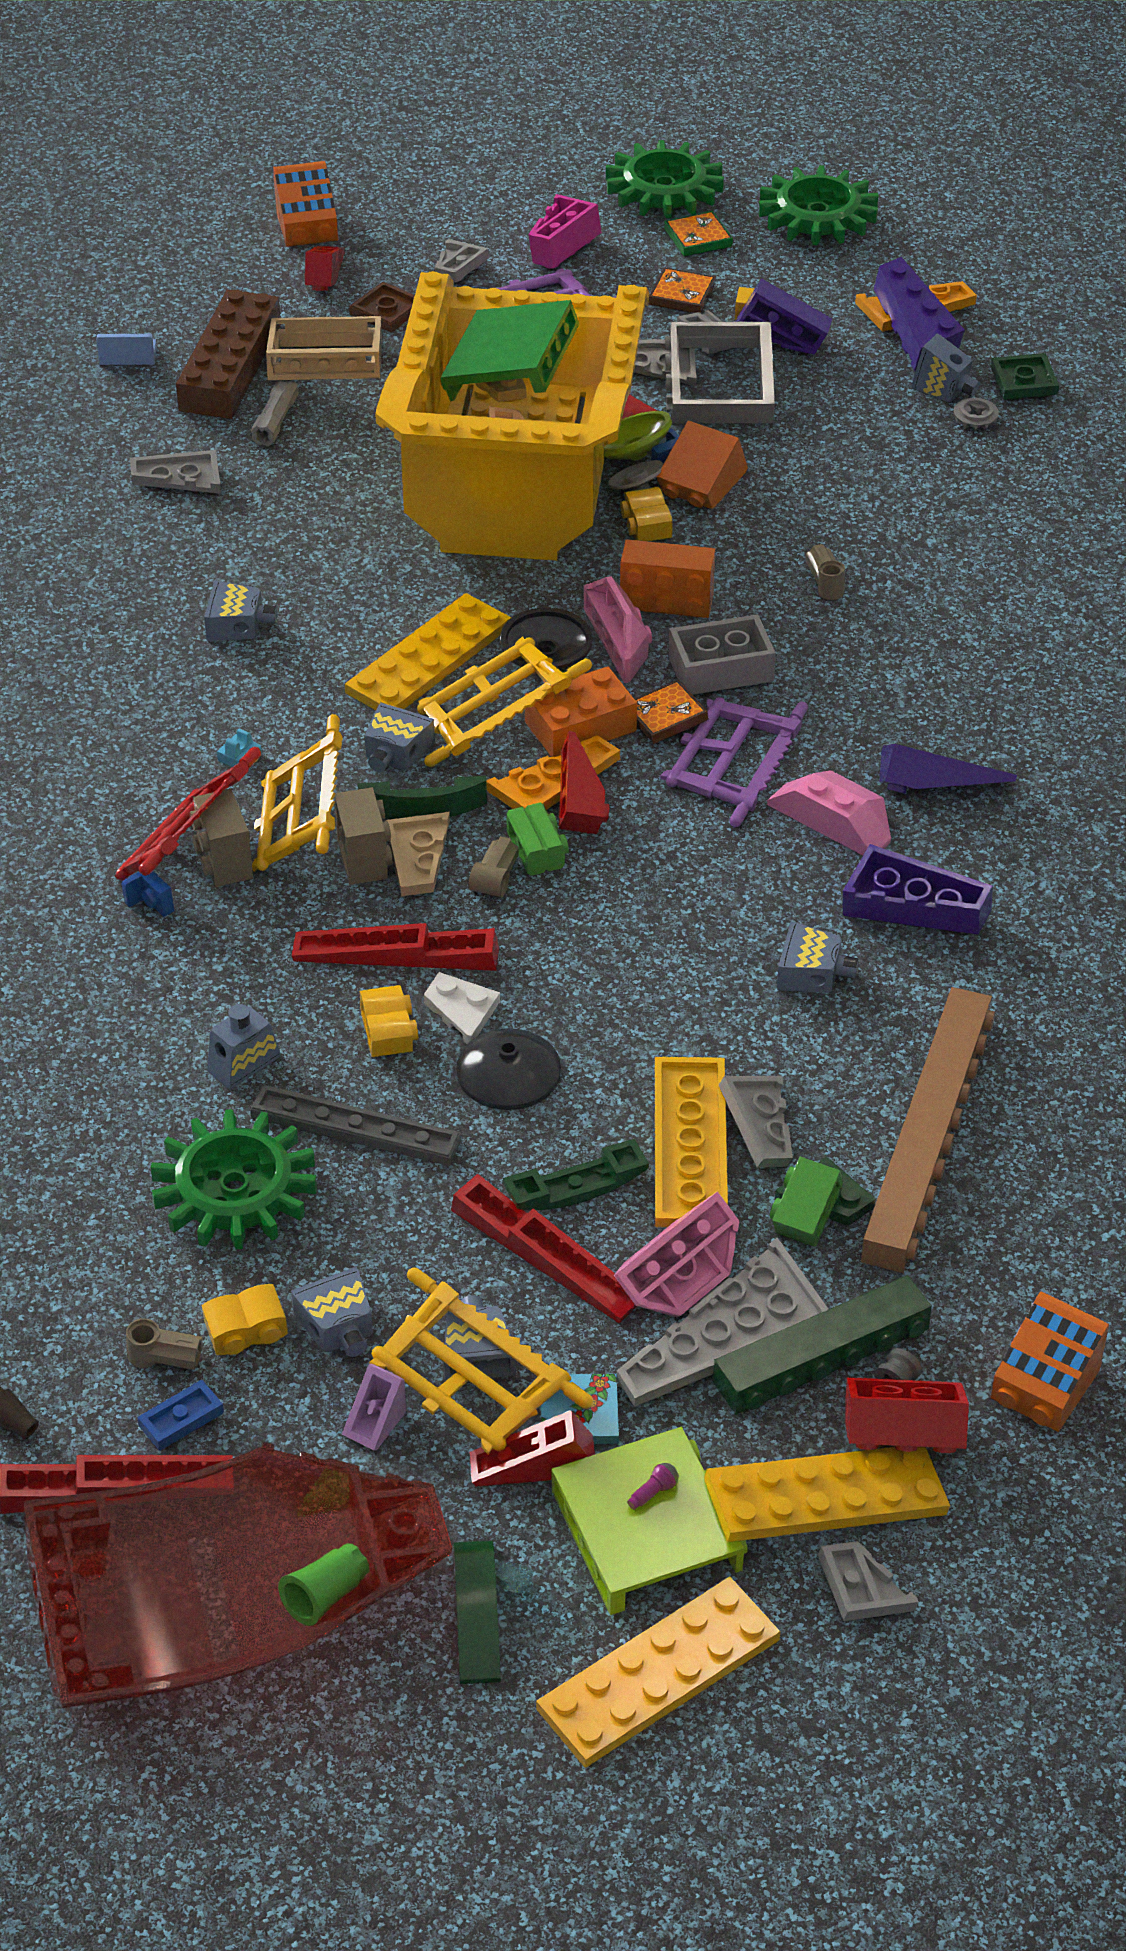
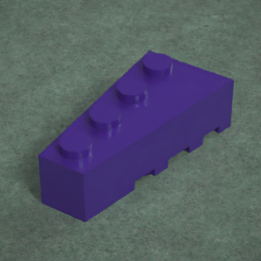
[874,257,965,371]
[843,844,993,934]

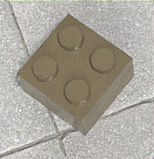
[334,787,392,885]
[190,788,253,887]

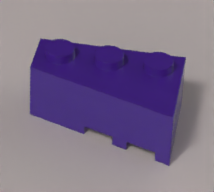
[735,278,832,355]

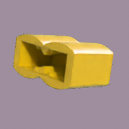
[620,487,672,541]
[360,985,418,1057]
[201,1284,288,1355]

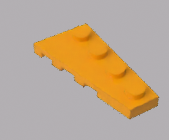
[855,281,977,332]
[486,735,620,810]

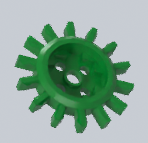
[606,140,724,218]
[758,165,879,245]
[150,1109,317,1250]

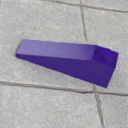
[879,744,1017,794]

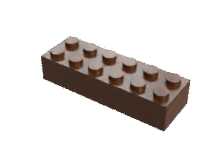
[176,289,281,419]

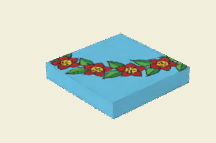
[541,1374,619,1444]

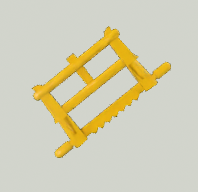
[417,637,592,767]
[252,714,343,872]
[369,1267,593,1455]

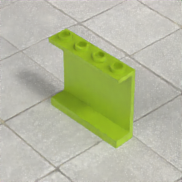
[552,1426,747,1615]

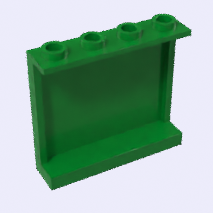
[441,300,579,401]

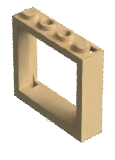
[266,316,382,380]

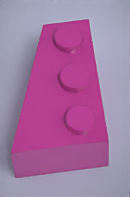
[528,194,602,269]

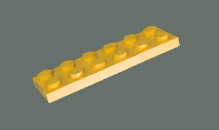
[345,593,512,710]
[655,1057,728,1227]
[704,1447,950,1542]
[536,1576,780,1768]

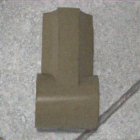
[805,544,845,600]
[469,836,519,898]
[126,1318,203,1370]

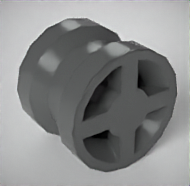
[874,1348,922,1380]

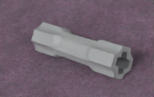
[251,380,299,446]

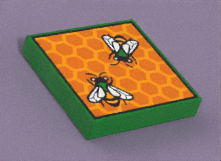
[664,211,733,257]

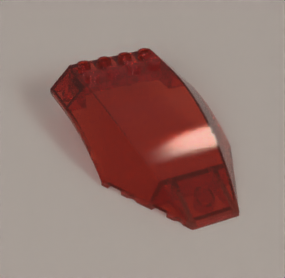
[23,1442,453,1708]

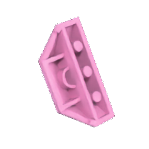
[584,576,652,683]
[767,771,891,855]
[614,1191,739,1317]

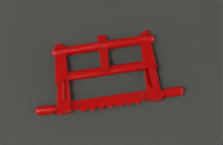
[115,747,261,881]

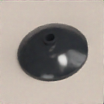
[500,607,592,671]
[457,1028,561,1110]

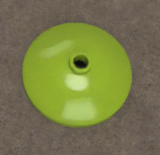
[604,411,672,460]

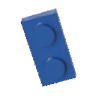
[137,1380,224,1451]

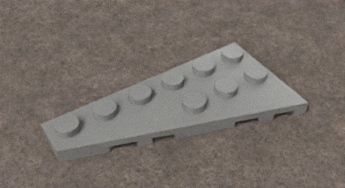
[617,1238,829,1407]

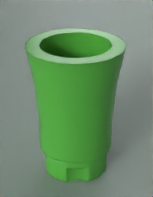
[278,1543,370,1626]

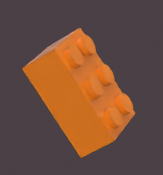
[620,539,716,618]
[525,666,637,757]

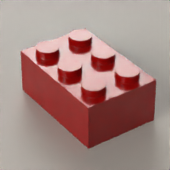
[844,1377,969,1453]

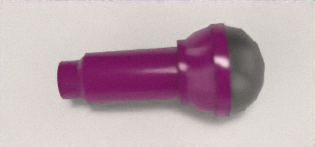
[627,1463,679,1510]

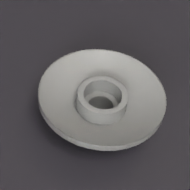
[608,460,663,491]

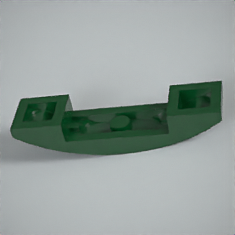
[357,776,487,819]
[503,1139,649,1210]
[454,1540,501,1684]

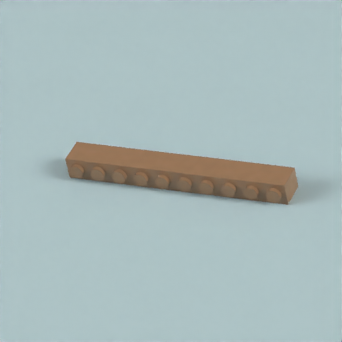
[861,987,995,1273]

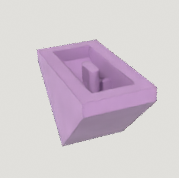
[342,1364,406,1450]

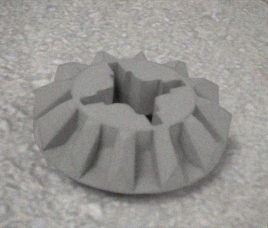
[953,398,999,430]

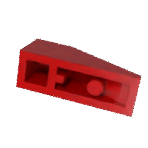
[305,245,345,291]
[559,731,609,834]
[469,1410,595,1487]

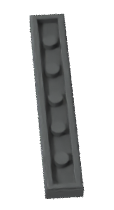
[250,1084,462,1166]

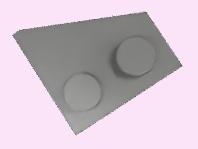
[434,239,490,282]
[818,1541,919,1621]

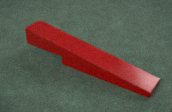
[292,923,499,971]
[451,1174,637,1323]
[0,1455,234,1514]

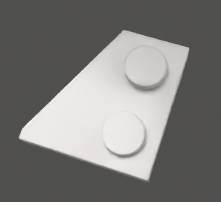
[424,972,500,1044]

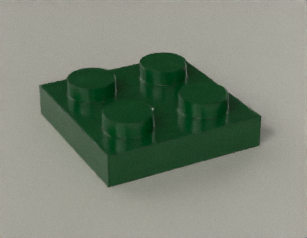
[991,353,1059,400]

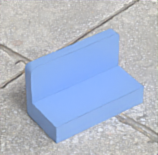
[96,334,157,365]

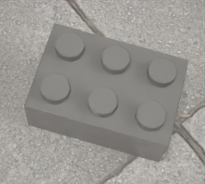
[669,614,776,695]

